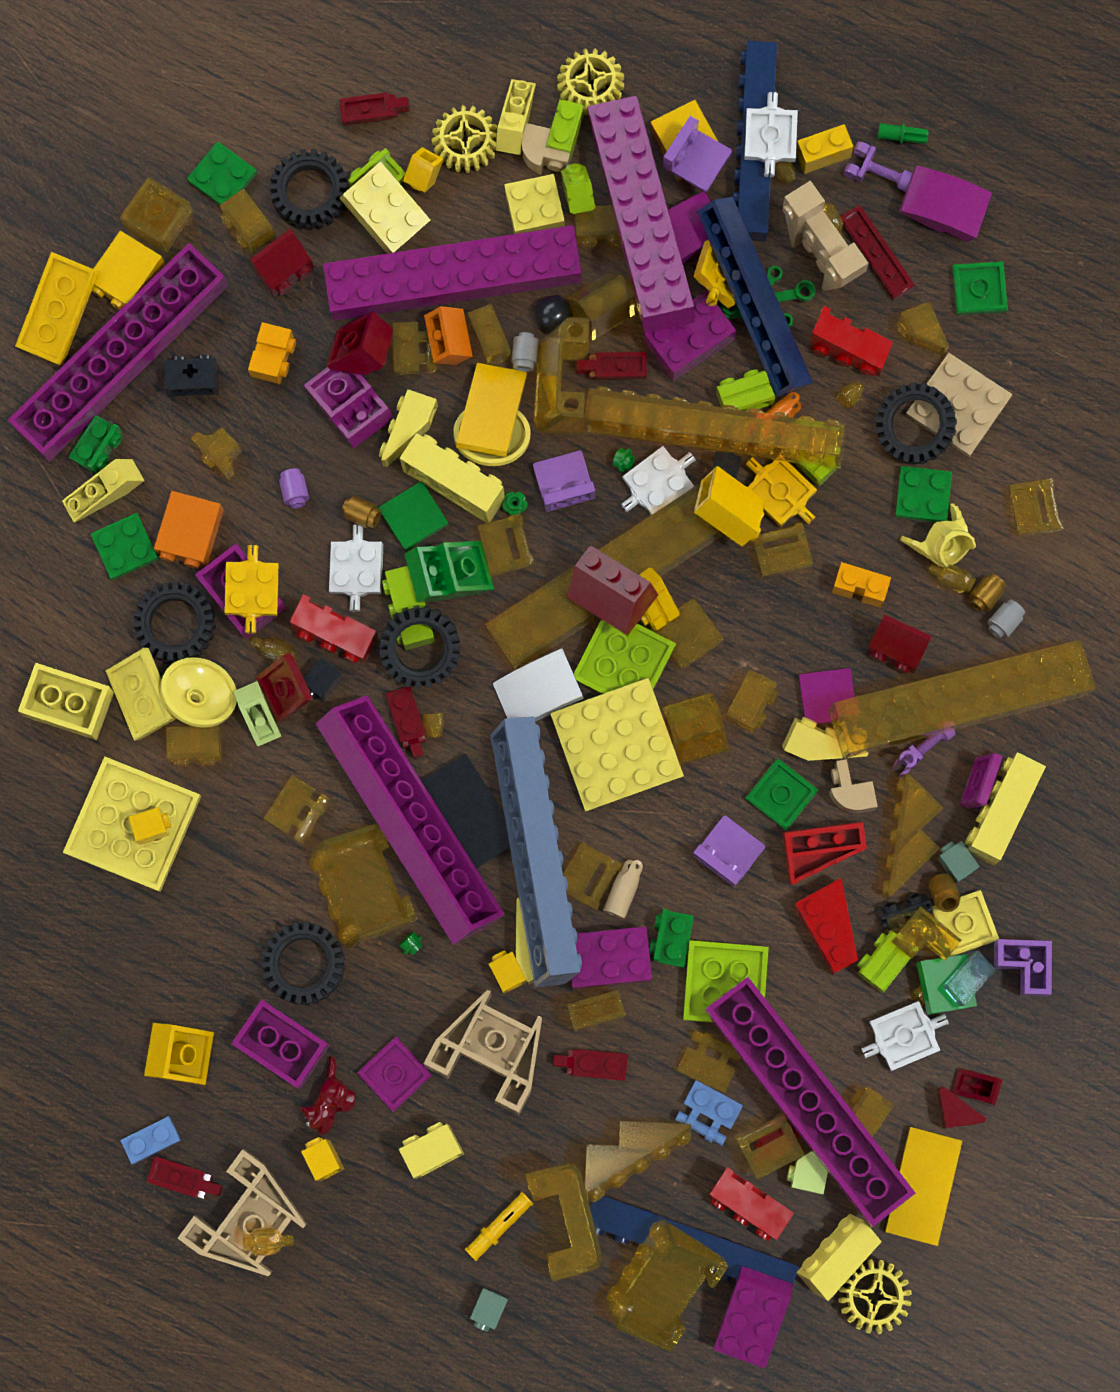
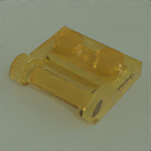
[1008,479,1064,537]
[478,514,535,576]
[753,522,813,578]
[563,842,623,911]
[734,1112,805,1180]

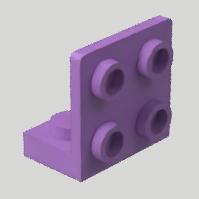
[663,116,732,192]
[533,450,596,512]
[693,816,765,888]

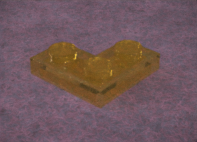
[891,906,962,960]

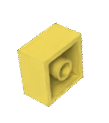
[504,174,565,234]
[399,1122,464,1179]

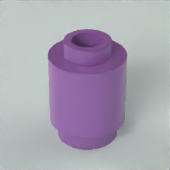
[279,469,309,509]

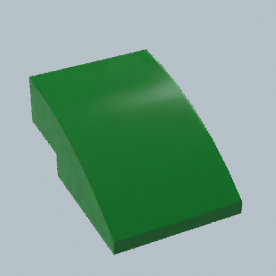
[405,541,494,603]

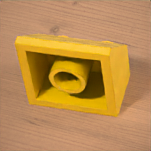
[144,1023,214,1085]

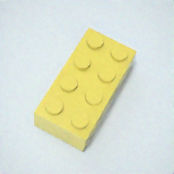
[400,433,505,525]
[964,752,1046,867]

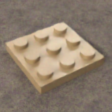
[905,353,1013,458]

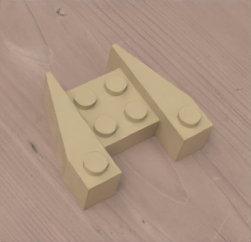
[782,180,868,291]
[424,990,542,1115]
[178,1149,307,1276]

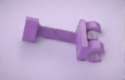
[843,141,912,192]
[892,719,956,777]

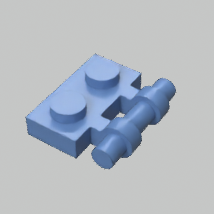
[675,1080,743,1146]

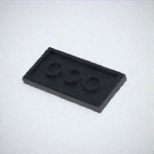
[422,754,510,869]

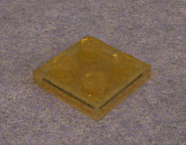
[652,598,724,670]

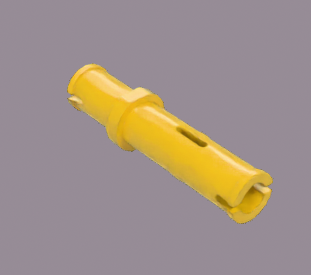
[465,1192,533,1261]

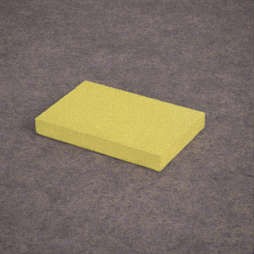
[106,648,177,741]

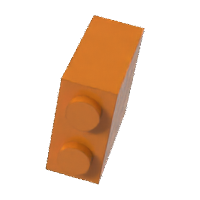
[154,491,224,569]

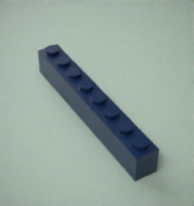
[734,41,777,241]
[697,197,813,397]
[584,1193,799,1284]

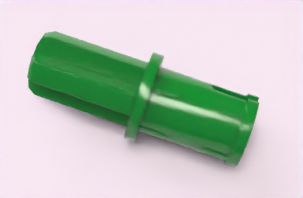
[878,123,929,144]

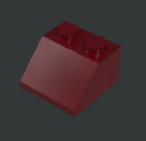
[250,229,314,298]
[327,311,394,375]
[867,614,932,674]

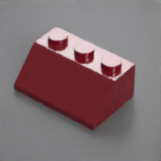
[567,545,658,636]

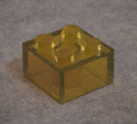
[120,177,194,253]

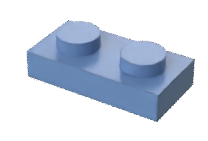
[120,1116,181,1165]

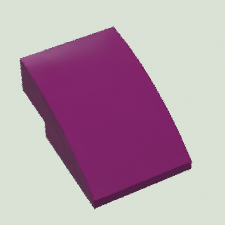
[899,166,992,242]
[668,192,711,264]
[303,367,394,449]

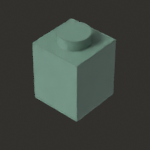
[937,841,980,884]
[470,1288,508,1332]

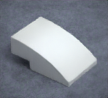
[493,649,584,721]

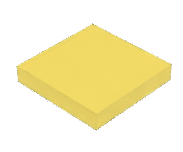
[932,890,999,957]

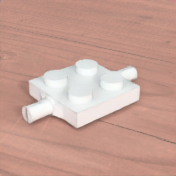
[745,92,798,177]
[621,446,696,518]
[329,525,383,612]
[861,1001,949,1071]

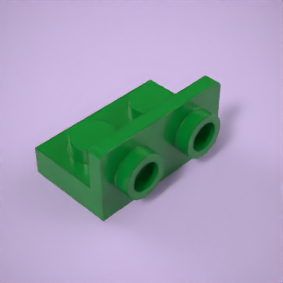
[69,415,123,475]
[649,908,694,968]

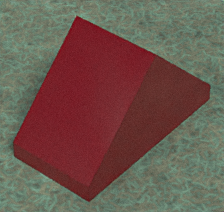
[952,1068,1003,1107]
[937,1086,987,1129]

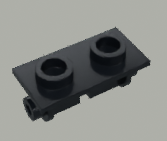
[875,893,933,932]

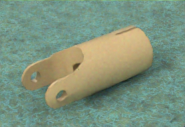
[603,860,643,919]

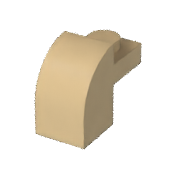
[522,123,570,175]
[829,759,878,814]

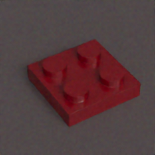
[256,653,313,723]

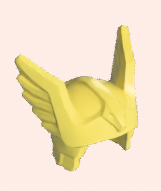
[900,504,976,567]

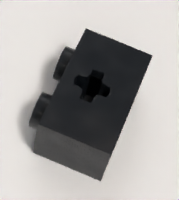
[164,355,219,397]

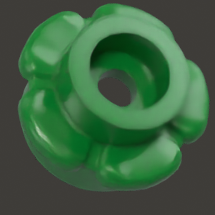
[613,448,635,472]
[502,492,527,516]
[399,931,423,955]

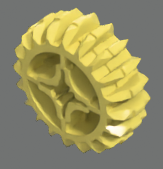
[557,48,624,116]
[432,105,497,173]
[838,1259,912,1334]

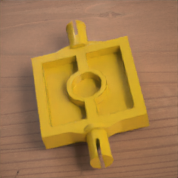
[693,240,736,308]
[746,455,817,527]
[225,545,279,634]

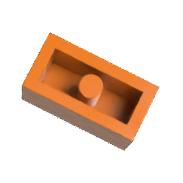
[424,306,473,365]

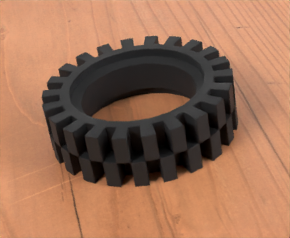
[269,149,349,230]
[875,382,957,464]
[133,582,216,664]
[379,605,461,689]
[261,922,345,1005]

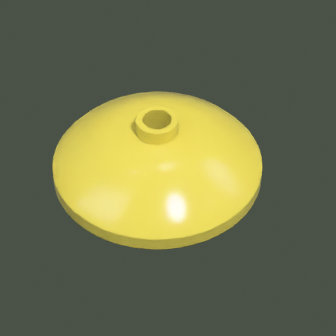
[454,410,531,466]
[160,658,237,727]

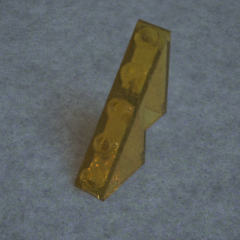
[882,773,943,900]
[585,1121,693,1203]

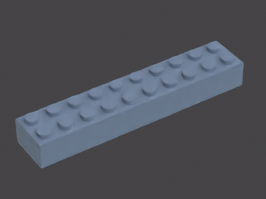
[490,716,582,988]

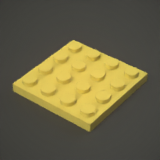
[550,678,684,811]
[63,757,201,892]

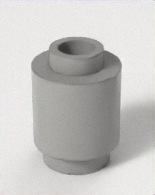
[511,332,539,372]
[987,600,1025,639]

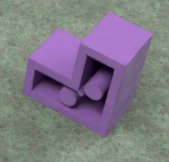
[994,939,1052,997]

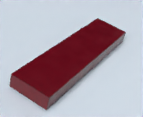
[838,204,915,301]

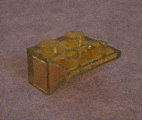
[662,692,729,765]

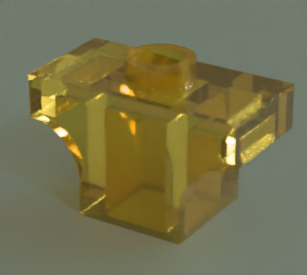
[191,427,242,480]

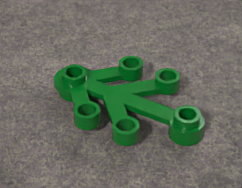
[718,266,816,328]

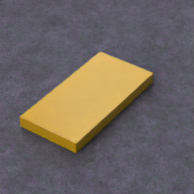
[15,252,99,366]
[456,363,527,457]
[885,1127,962,1246]

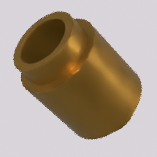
[342,495,382,528]
[969,573,1006,612]
[929,874,960,912]

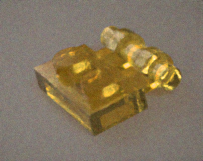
[393,322,437,374]
[264,775,330,843]
[677,1030,741,1094]

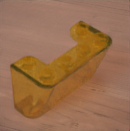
[534,317,590,435]
[310,823,417,948]
[525,1163,602,1282]
[607,1219,728,1352]

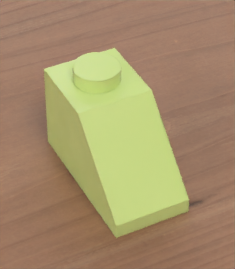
[234,681,281,747]
[787,1151,828,1194]

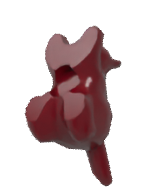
[300,1057,356,1135]

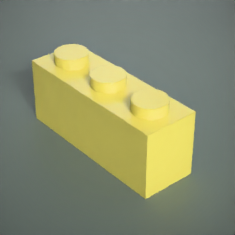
[796,1214,881,1301]

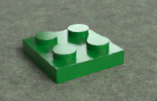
[187,141,258,211]
[895,466,952,522]
[91,513,159,581]

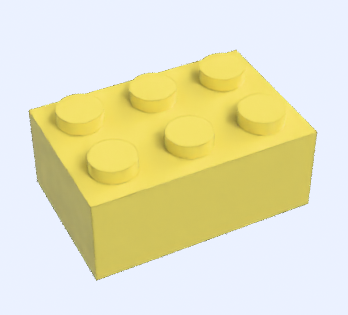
[339,162,430,254]
[18,663,114,740]

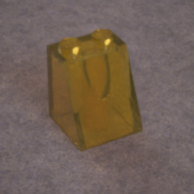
[565,272,635,341]

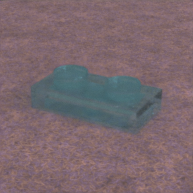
[943,950,996,1007]

